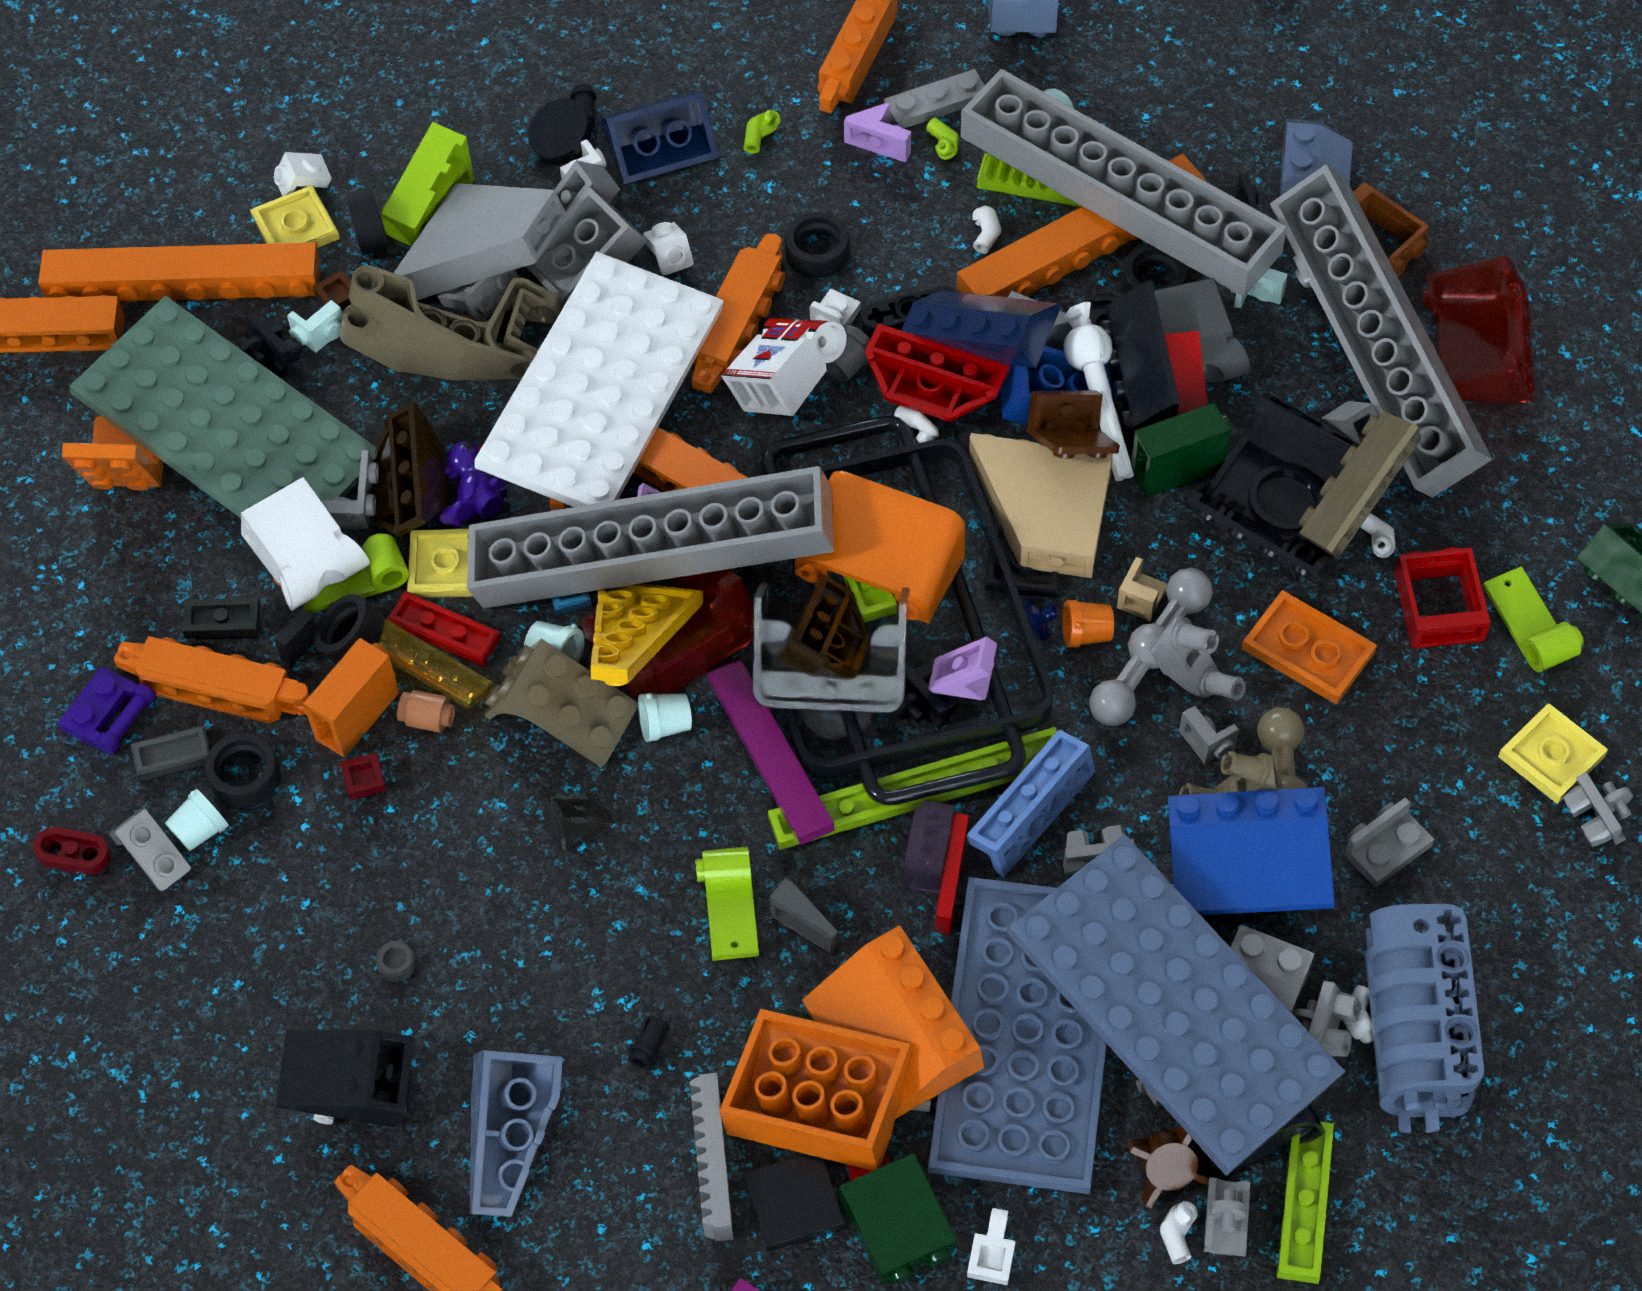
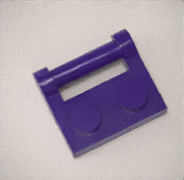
[58,666,156,755]

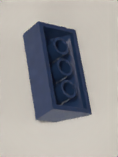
[901,290,1061,368]

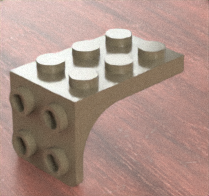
[484,638,638,767]

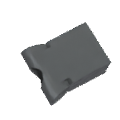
[1154,278,1251,383]

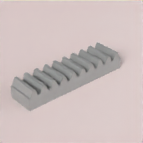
[690,1073,734,1242]

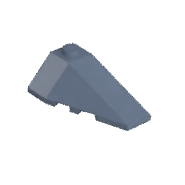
[470,1050,563,1217]

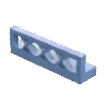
[967,729,1095,878]

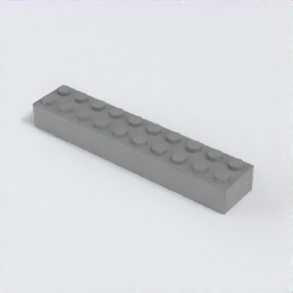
[961,69,1287,297]
[1270,164,1493,498]
[467,466,834,609]

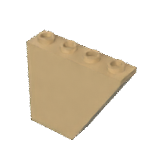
[969,433,1113,578]

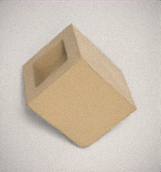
[1117,557,1167,622]

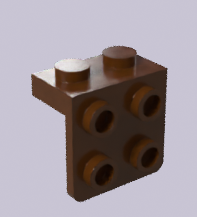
[1026,390,1120,459]

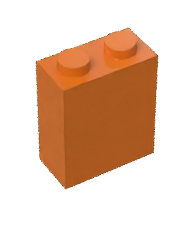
[303,638,399,758]

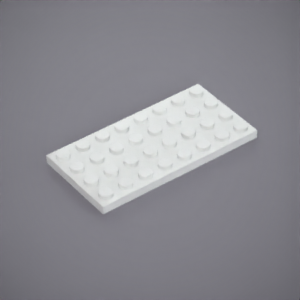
[475,251,724,507]

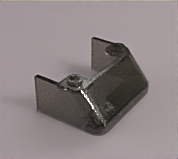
[753,582,910,712]

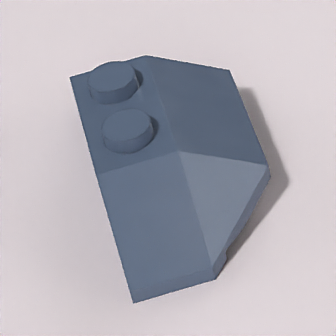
[1277,118,1353,222]

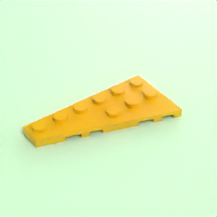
[591,583,703,686]

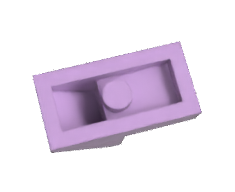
[844,103,911,162]
[928,636,997,700]

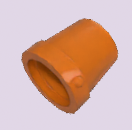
[1062,600,1114,648]

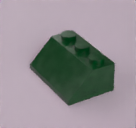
[1577,523,1642,620]

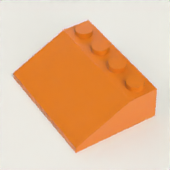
[802,925,984,1119]
[719,1009,912,1171]

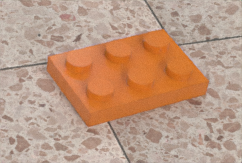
[1241,590,1377,705]

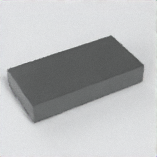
[131,725,211,782]

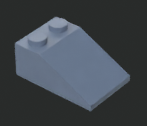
[988,0,1058,36]

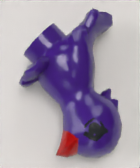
[439,440,508,528]

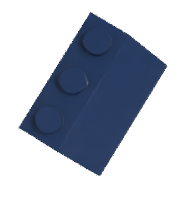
[600,90,719,184]

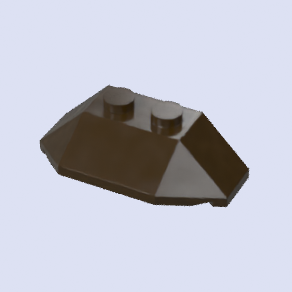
[372,401,448,537]
[778,574,871,680]

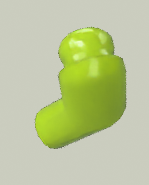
[743,110,781,154]
[926,117,959,160]

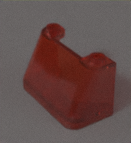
[1423,255,1535,404]
[577,569,758,700]

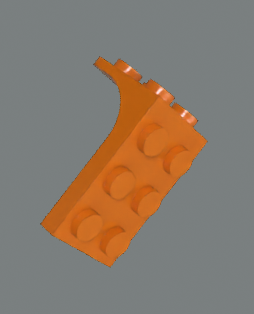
[62,416,163,491]

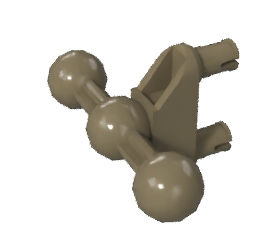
[1179,707,1308,795]

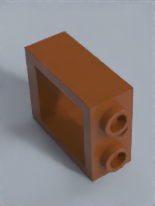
[1353,182,1429,277]

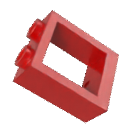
[1394,547,1491,649]

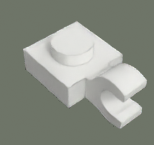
[967,1208,1015,1285]

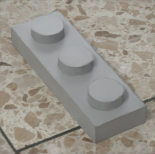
[884,69,984,129]

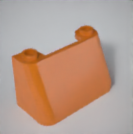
[794,471,965,624]

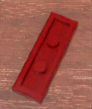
[1164,331,1208,416]
[387,591,501,666]
[935,813,969,935]

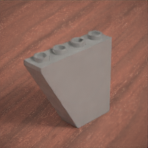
[394,183,567,300]

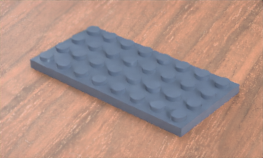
[1006,834,1346,1176]
[928,877,1106,1194]

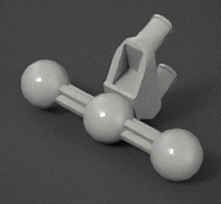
[1089,568,1246,726]

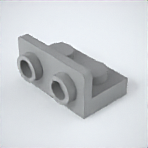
[437,270,520,322]
[1344,797,1435,888]

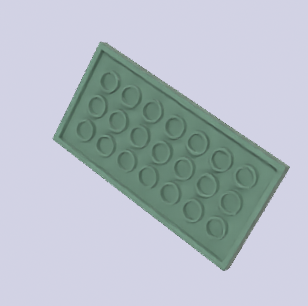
[69,295,376,518]

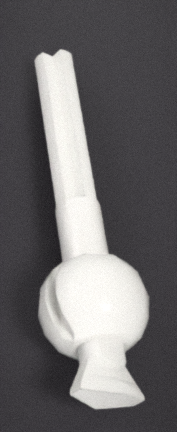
[1064,302,1134,481]

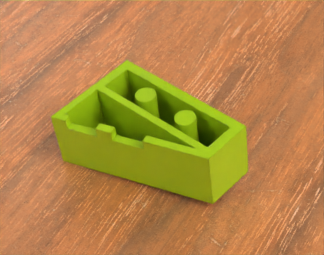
[381,122,474,246]

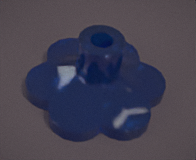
[1023,599,1058,641]

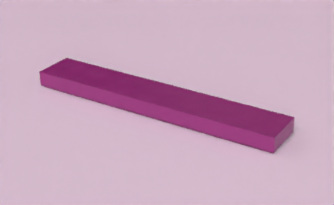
[707,660,835,845]

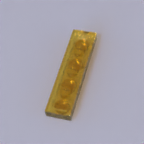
[378,618,493,709]

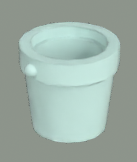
[524,621,584,662]
[638,693,692,742]
[165,788,229,851]

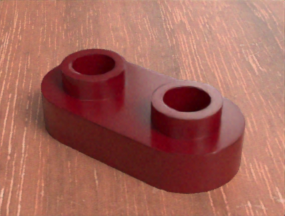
[33,827,111,875]

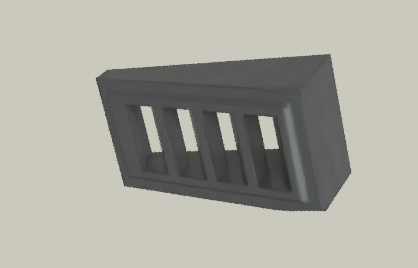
[770,877,838,954]

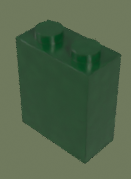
[1131,403,1232,498]
[839,1153,957,1285]

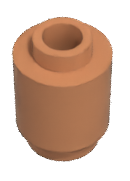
[397,690,455,733]

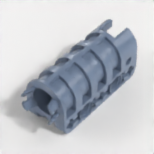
[1365,904,1484,1133]

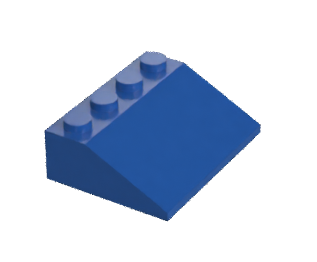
[1168,787,1334,915]

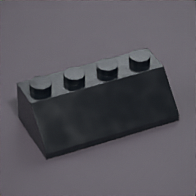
[1100,281,1180,444]

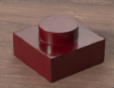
[340,752,387,801]

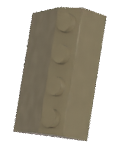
[1298,411,1421,560]

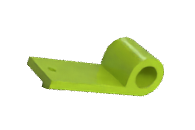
[302,533,409,614]
[1482,566,1584,673]
[695,846,759,961]

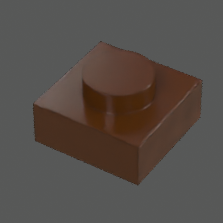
[313,270,352,311]

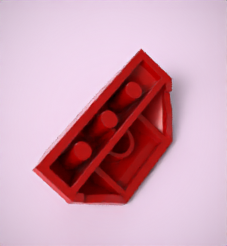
[865,323,1010,422]

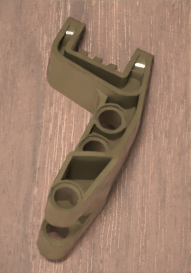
[339,265,564,381]

